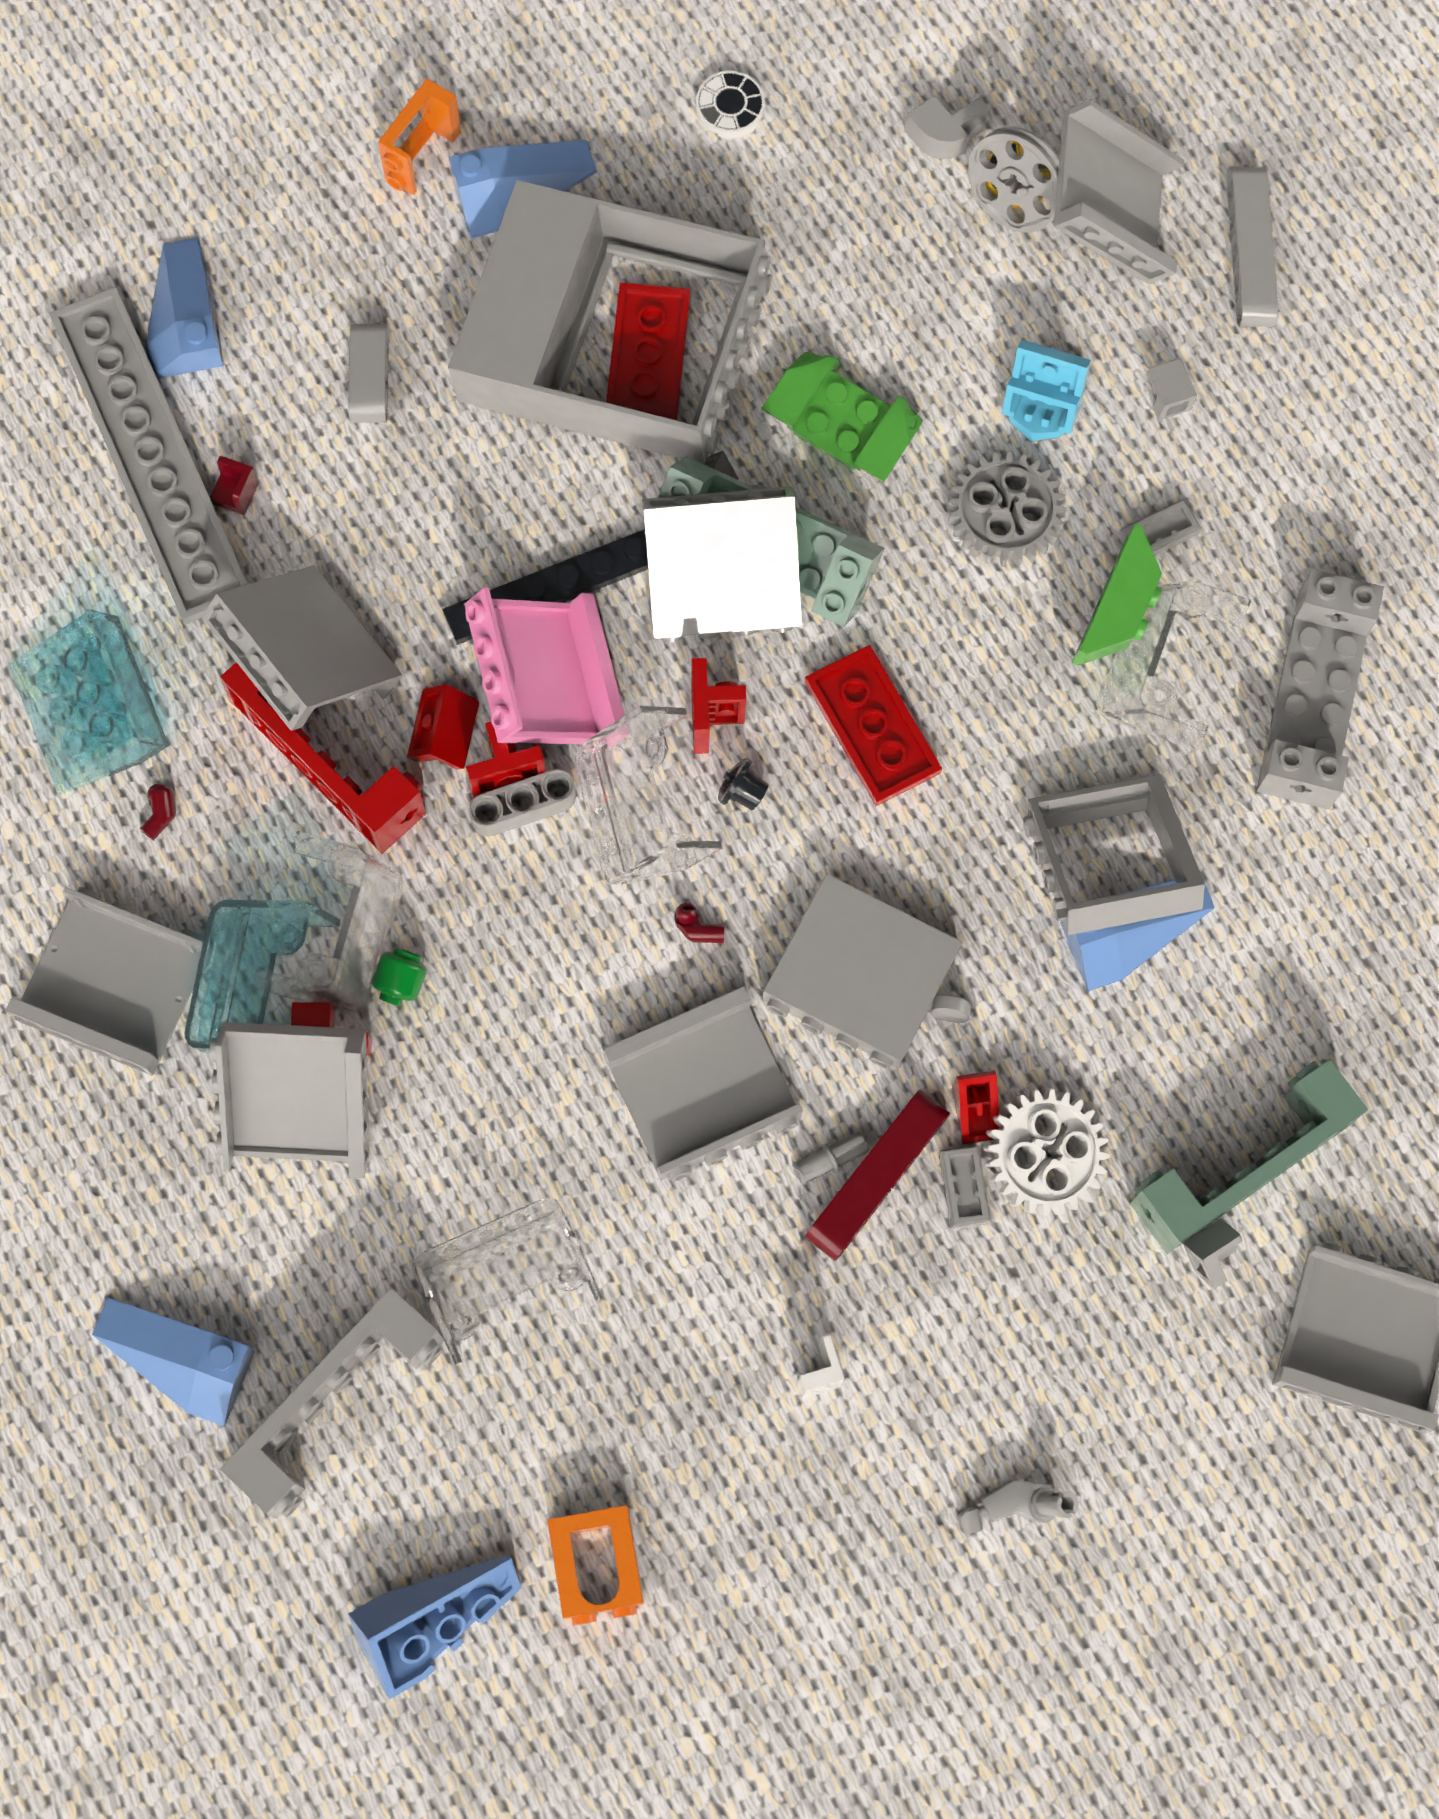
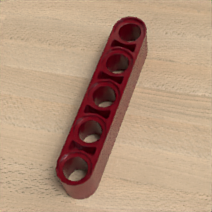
[804,1089,951,1261]

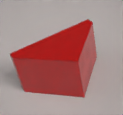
[952,1070,999,1145]

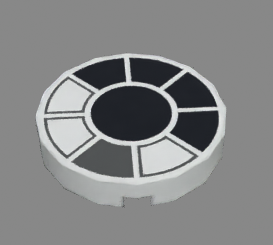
[696,71,765,138]

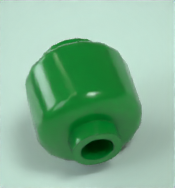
[371,947,427,1006]

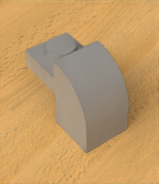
[904,95,988,159]

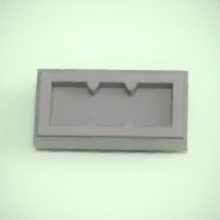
[1119,499,1202,555]
[939,1145,991,1229]

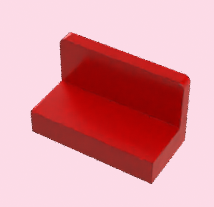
[407,684,479,770]

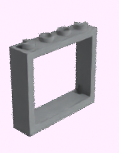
[1023,774,1205,935]

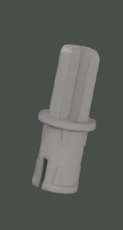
[792,1132,869,1186]

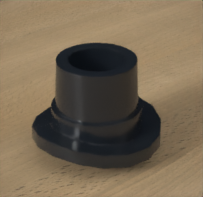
[718,758,769,811]

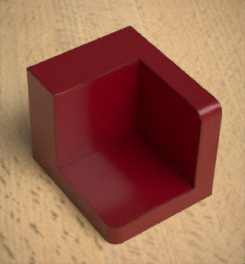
[210,456,259,516]

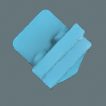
[1002,340,1091,442]

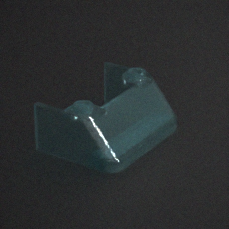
[185,900,341,1053]

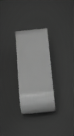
[348,324,389,423]
[469,769,576,837]

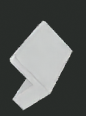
[798,1333,844,1399]

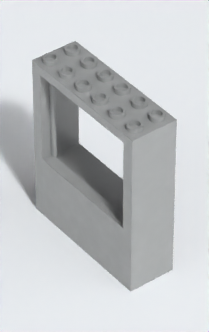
[448,180,772,464]

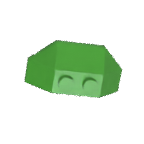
[1071,523,1162,666]

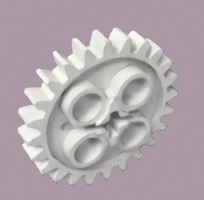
[983,1089,1110,1216]

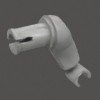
[958,1481,1078,1534]

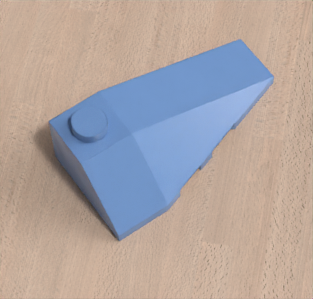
[449,140,596,238]
[1060,880,1215,992]

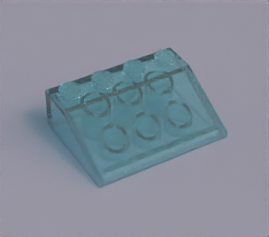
[8,609,169,795]

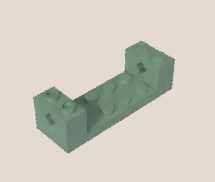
[644,456,885,627]
[1130,1059,1368,1254]

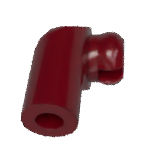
[139,783,176,841]
[674,903,725,944]

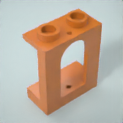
[378,78,461,195]
[547,1505,644,1626]

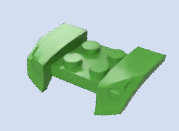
[762,352,923,483]

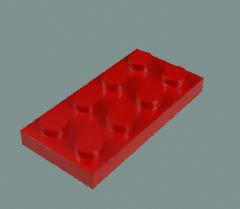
[606,282,691,421]
[804,645,942,806]

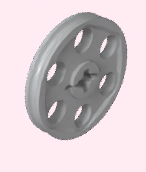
[968,126,1060,233]

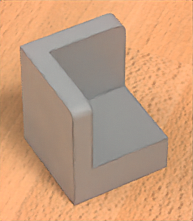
[1147,358,1197,421]
[1183,1218,1242,1289]

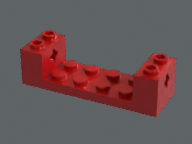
[220,662,426,854]

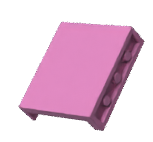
[464,587,629,745]

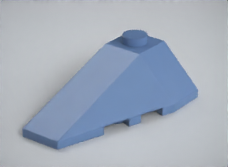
[146,238,224,379]
[92,1297,255,1427]
[348,1554,521,1700]

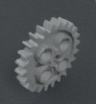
[947,451,1067,567]

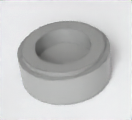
[931,995,971,1023]

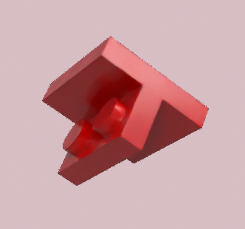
[691,658,746,754]
[466,721,545,798]

